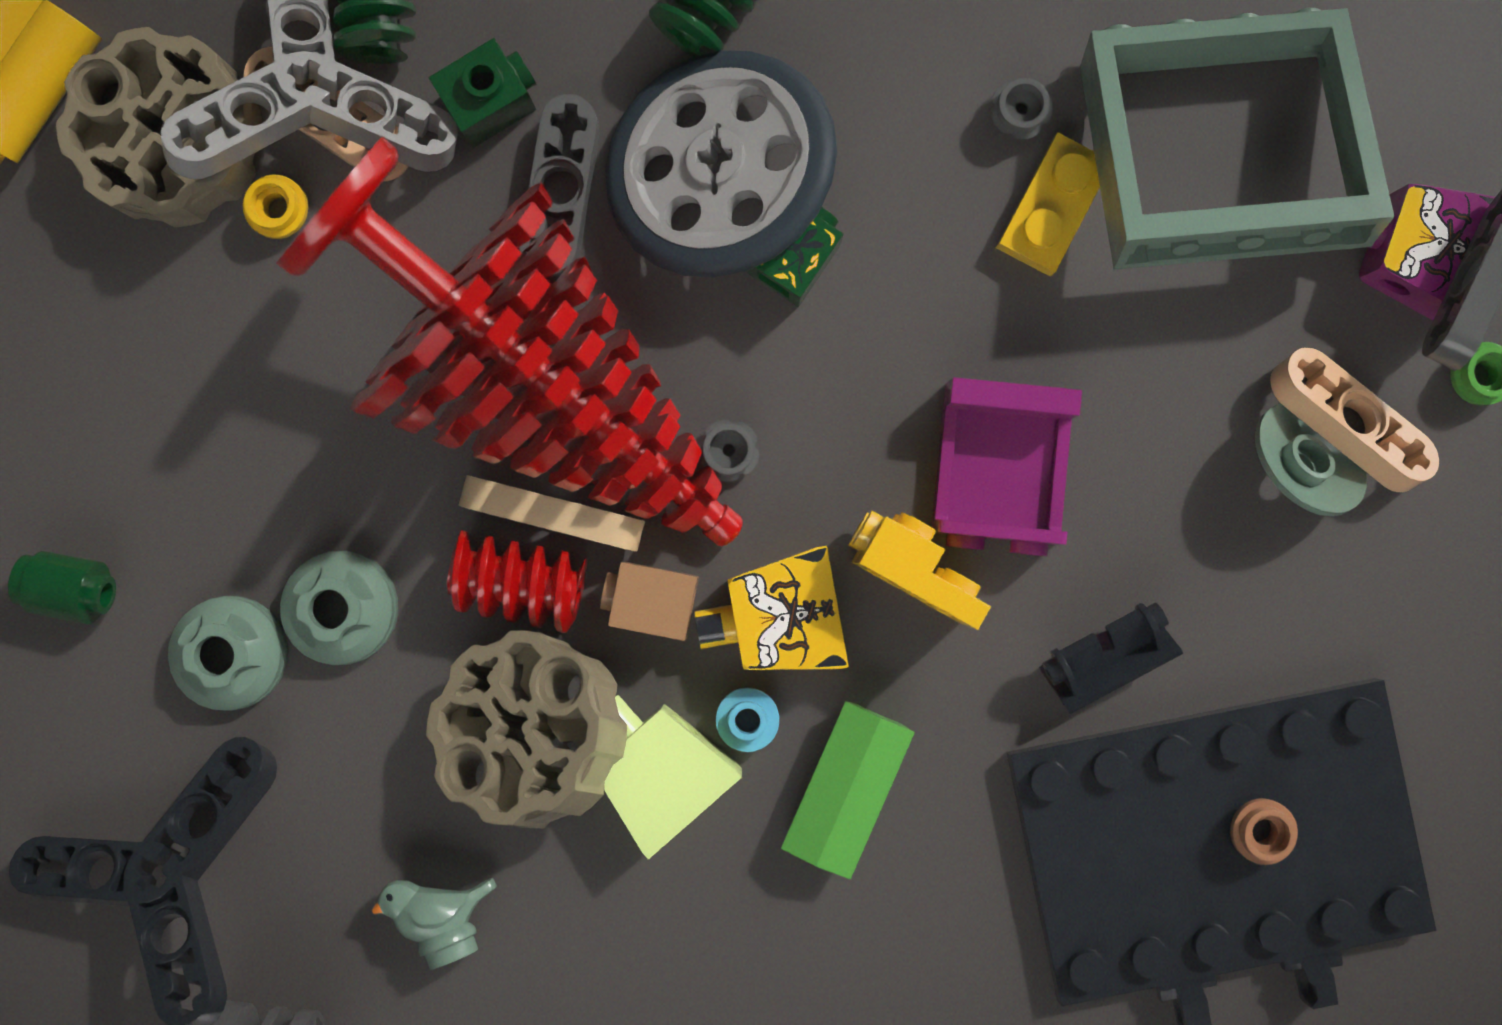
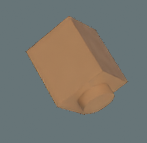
[600,562,699,641]

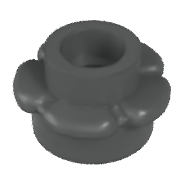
[991,77,1053,140]
[698,419,760,482]

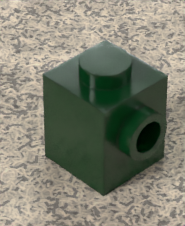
[428,38,537,148]

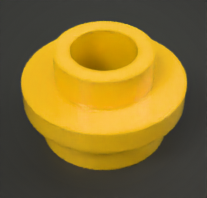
[243,174,308,239]

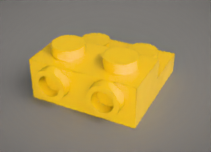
[848,511,991,630]

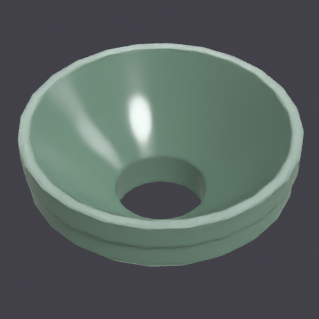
[280,551,399,665]
[168,596,288,711]

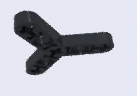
[9,737,277,1025]

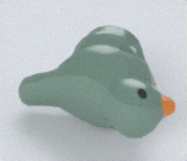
[372,877,497,970]

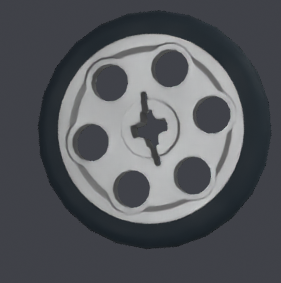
[605,50,837,278]

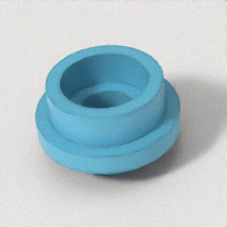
[716,687,779,752]

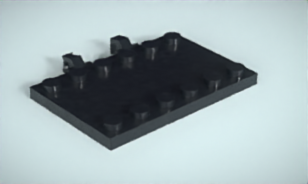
[1006,678,1437,1025]

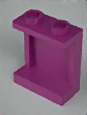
[931,377,1082,556]

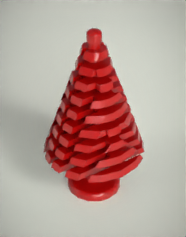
[276,136,743,547]

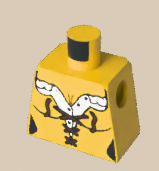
[695,546,849,670]

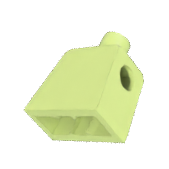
[604,695,742,860]

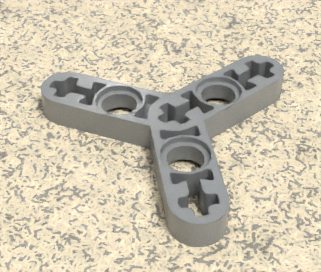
[161,0,458,179]

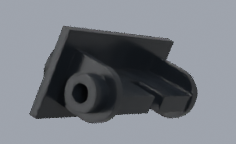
[1039,602,1183,714]

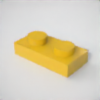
[996,132,1100,277]

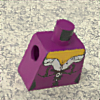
[1359,184,1495,320]

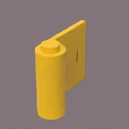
[0,0,102,165]

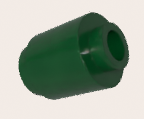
[8,551,116,624]

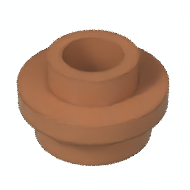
[1230,798,1298,865]

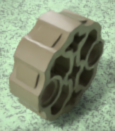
[56,27,263,228]
[426,630,627,829]

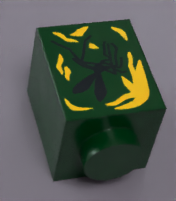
[747,207,844,308]

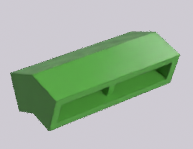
[781,701,915,880]

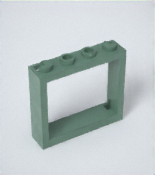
[1080,8,1394,270]

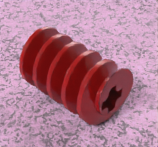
[447,530,588,633]

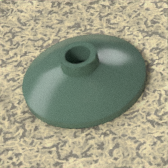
[1255,403,1367,516]

